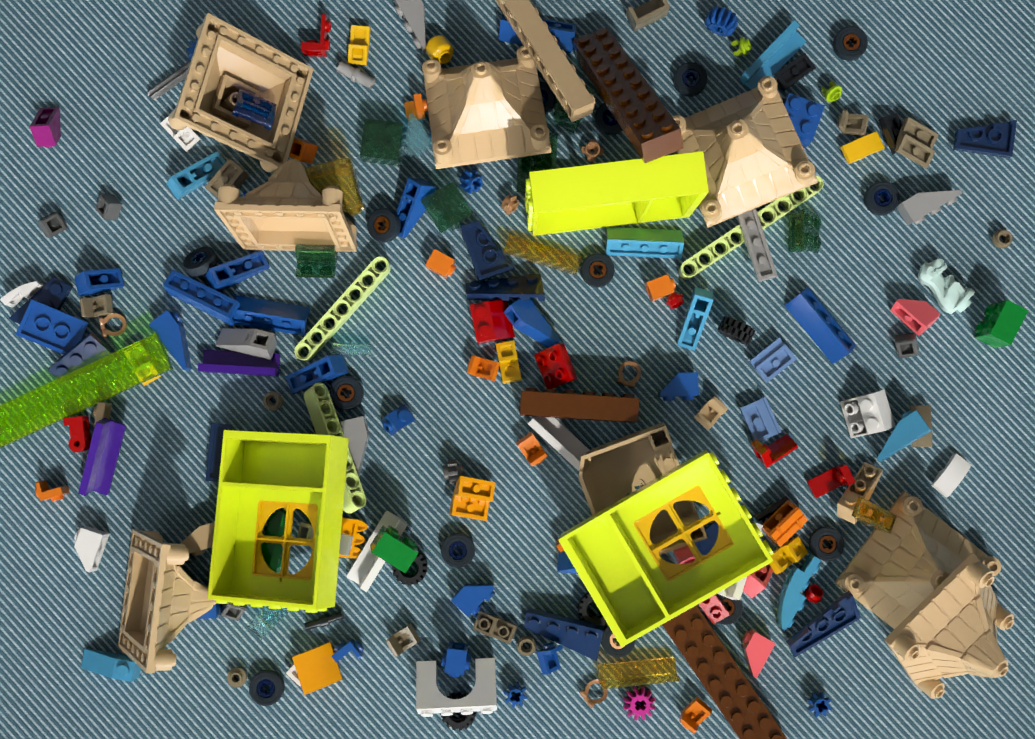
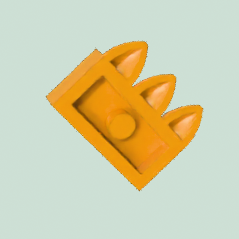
[339,517,368,558]

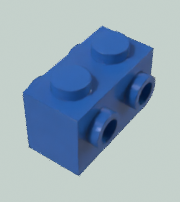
[441,641,471,677]

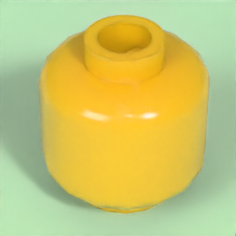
[426,35,453,64]

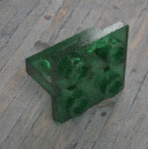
[421,182,473,233]
[788,209,821,253]
[295,244,338,278]

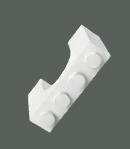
[416,658,497,717]

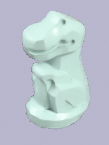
[918,259,975,314]

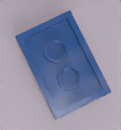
[15,299,89,354]

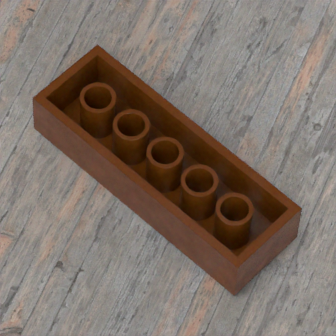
[520,388,639,423]

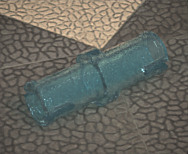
[332,342,371,357]

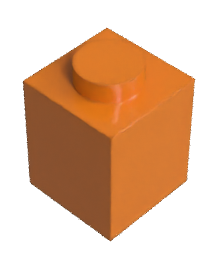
[289,137,318,164]
[425,249,457,279]
[644,274,676,302]

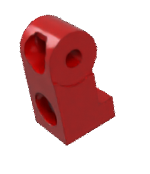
[63,416,91,452]

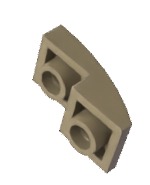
[910,405,932,447]
[473,611,518,644]

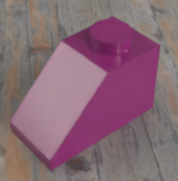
[29,107,61,148]

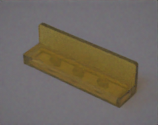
[504,234,582,275]
[597,657,680,689]

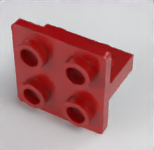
[534,343,578,389]

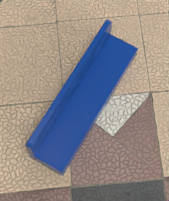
[499,14,577,53]
[163,270,240,326]
[785,287,856,364]
[232,295,310,336]

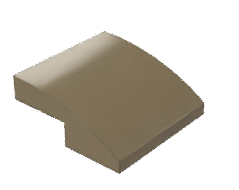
[895,117,939,169]

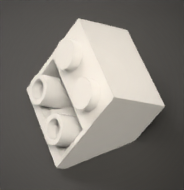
[840,390,896,438]

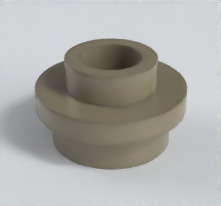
[992,229,1012,249]
[263,391,283,411]
[517,636,536,656]
[227,667,247,688]

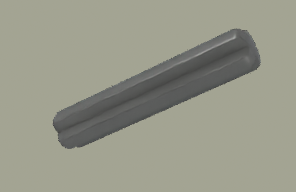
[147,60,191,100]

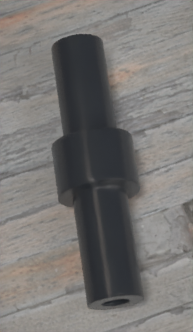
[753,496,790,523]
[304,611,344,630]

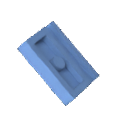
[748,337,797,383]
[739,397,781,442]

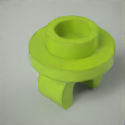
[731,36,751,56]
[821,81,842,102]

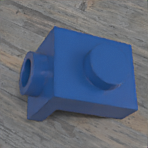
[381,404,415,436]
[331,638,364,662]
[536,642,563,675]

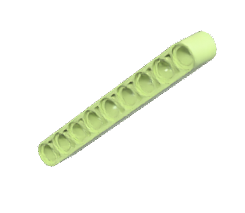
[678,175,824,280]

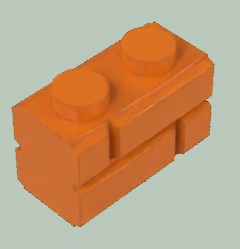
[762,500,808,547]

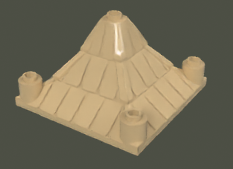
[168,13,314,172]
[422,46,551,169]
[672,76,818,228]
[214,159,357,252]
[834,491,1001,629]
[118,529,216,673]
[884,553,1014,699]

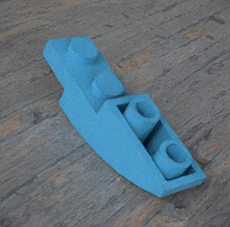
[777,554,821,630]

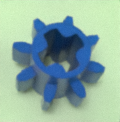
[460,169,483,194]
[504,681,528,708]
[806,692,832,717]

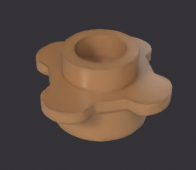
[581,139,604,162]
[501,195,519,215]

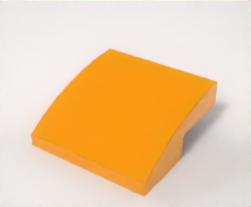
[449,476,495,521]
[292,642,343,695]

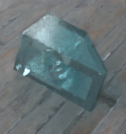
[404,113,433,159]
[248,606,290,640]

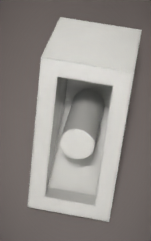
[74,526,110,572]

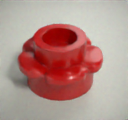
[666,292,684,309]
[805,584,823,603]

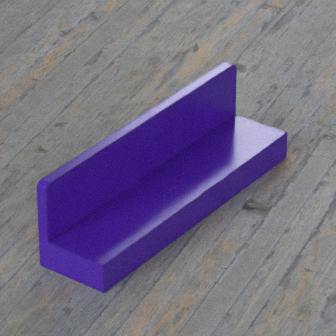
[198,349,280,377]
[78,418,126,496]

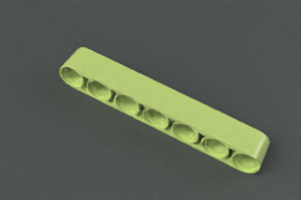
[294,257,391,361]
[304,382,366,513]

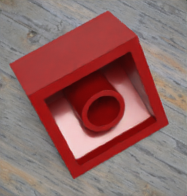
[470,300,515,345]

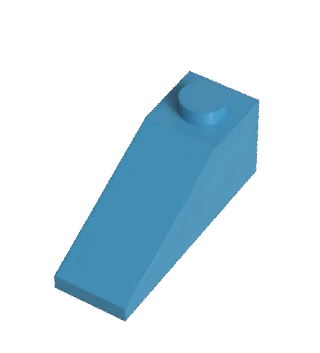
[167,151,226,200]
[677,287,714,351]
[877,410,932,462]
[81,648,141,682]

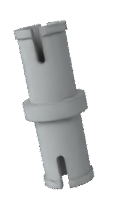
[337,61,376,90]

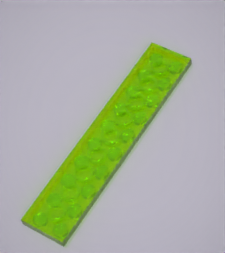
[0,333,173,448]

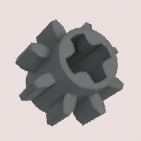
[443,459,464,484]

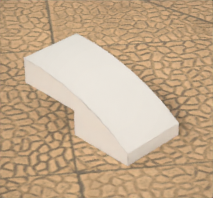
[160,117,200,152]
[0,281,45,307]
[931,453,972,498]

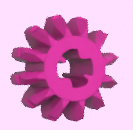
[623,686,656,721]

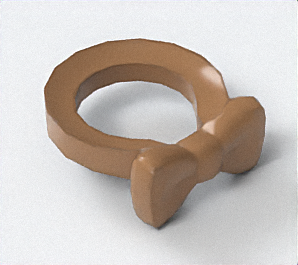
[99,313,127,337]
[616,361,641,388]
[579,679,608,708]

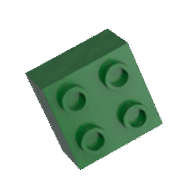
[974,300,1029,348]
[370,525,418,573]

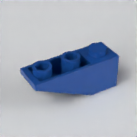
[503,298,561,348]

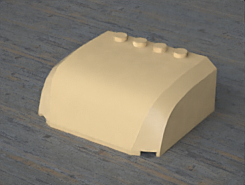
[579,422,707,555]

